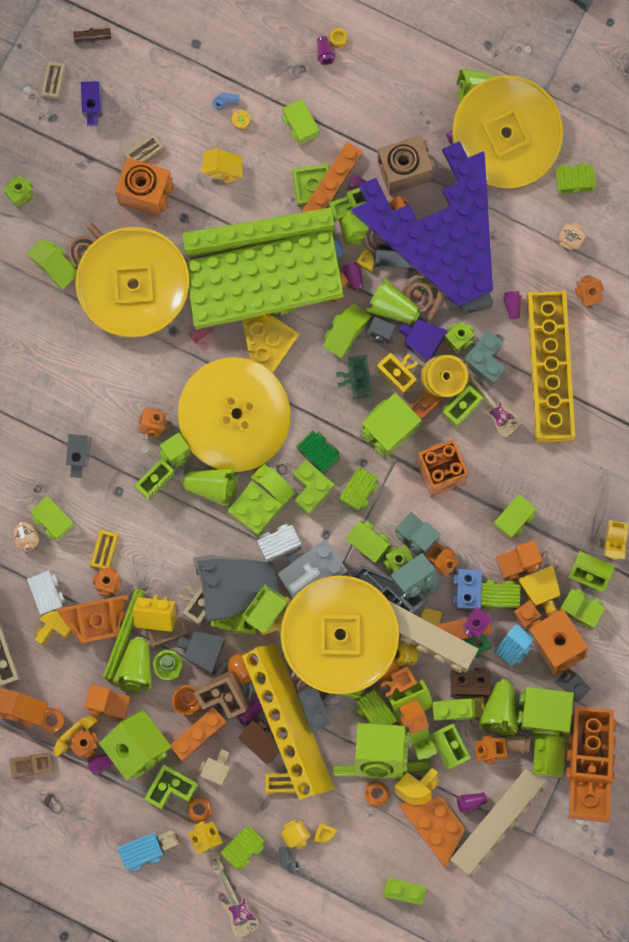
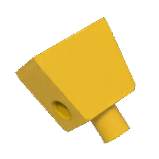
[518,565,560,615]

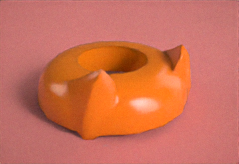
[41,707,66,733]
[363,781,390,807]
[187,796,212,822]

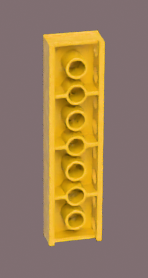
[527,290,575,443]
[242,644,335,801]

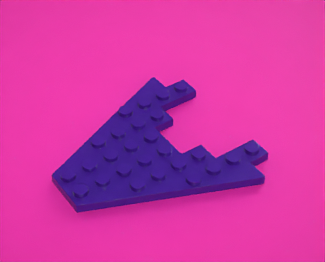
[351,141,493,307]

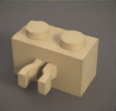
[179,585,206,627]
[199,749,231,788]

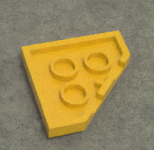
[242,314,300,373]

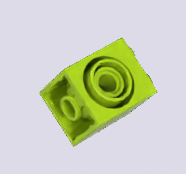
[361,393,422,459]
[517,687,574,737]
[99,710,172,781]
[355,723,409,779]

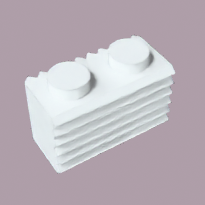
[257,524,302,563]
[27,571,66,616]

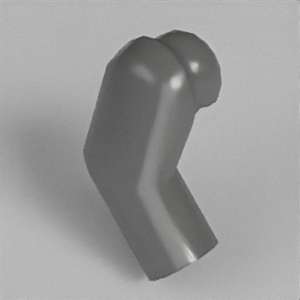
[279,847,301,873]

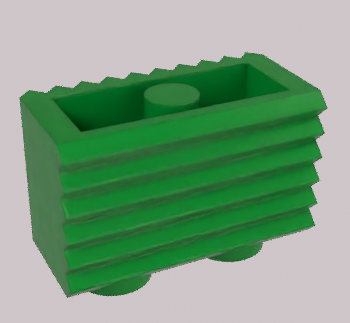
[296,430,340,475]

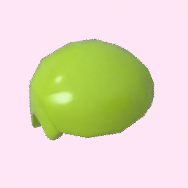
[153,649,182,681]

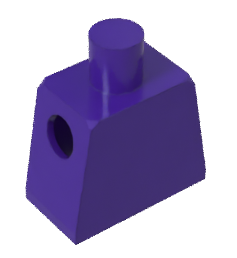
[81,81,103,127]
[399,320,447,363]

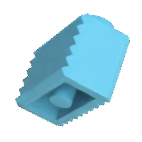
[494,624,534,666]
[117,833,164,872]

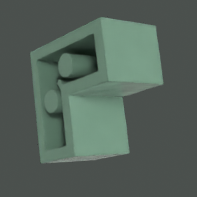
[463,330,506,388]
[395,512,441,556]
[391,553,442,599]

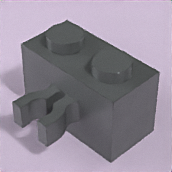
[298,687,339,731]

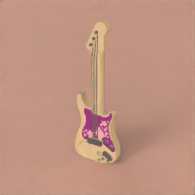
[464,363,521,437]
[213,853,260,938]

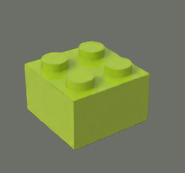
[228,481,282,538]

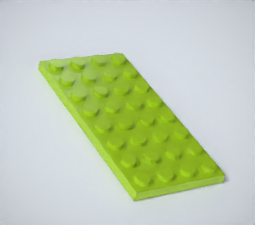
[185,230,344,330]

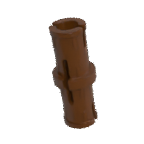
[73,28,111,43]

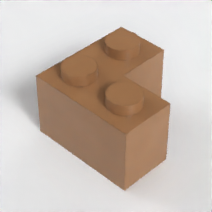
[194,670,250,719]

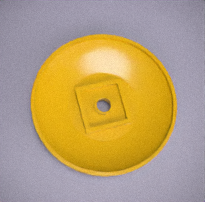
[452,75,563,189]
[76,227,189,338]
[177,357,291,472]
[281,576,399,694]

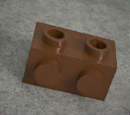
[450,668,491,697]
[238,719,283,764]

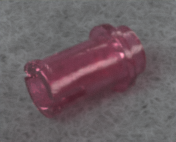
[188,327,213,344]

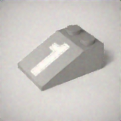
[278,539,348,598]

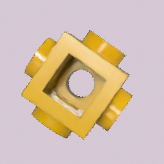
[188,821,223,855]

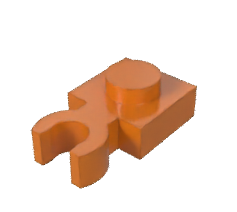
[380,666,417,697]

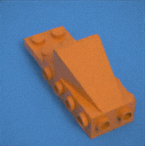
[566,706,617,823]

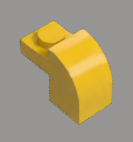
[603,520,628,560]
[35,611,72,646]
[394,768,439,805]

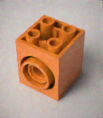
[115,157,174,216]
[416,439,469,497]
[529,609,588,677]

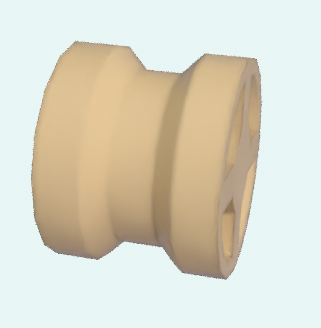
[157,830,180,852]

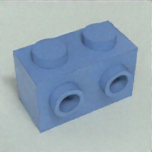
[453,569,482,611]

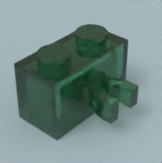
[336,355,372,399]

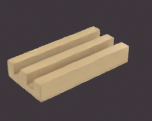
[40,61,66,101]
[124,133,165,163]

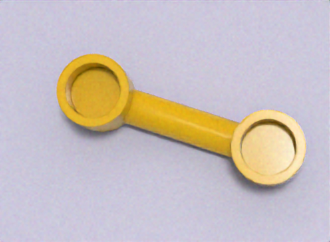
[53,716,99,758]

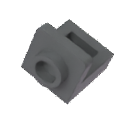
[556,669,591,703]

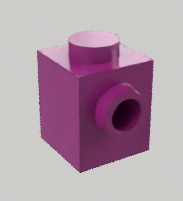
[463,607,493,639]

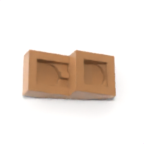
[10,752,53,779]

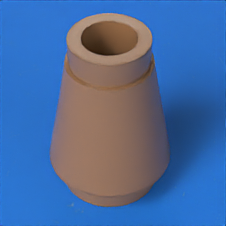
[503,735,532,755]

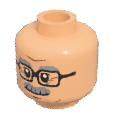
[558,222,586,251]
[13,521,40,551]

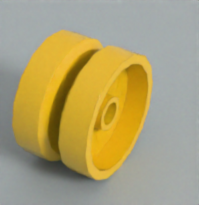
[421,355,468,397]

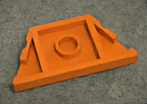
[57,594,128,643]
[399,797,465,868]

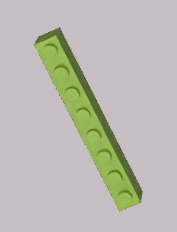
[182,208,336,258]

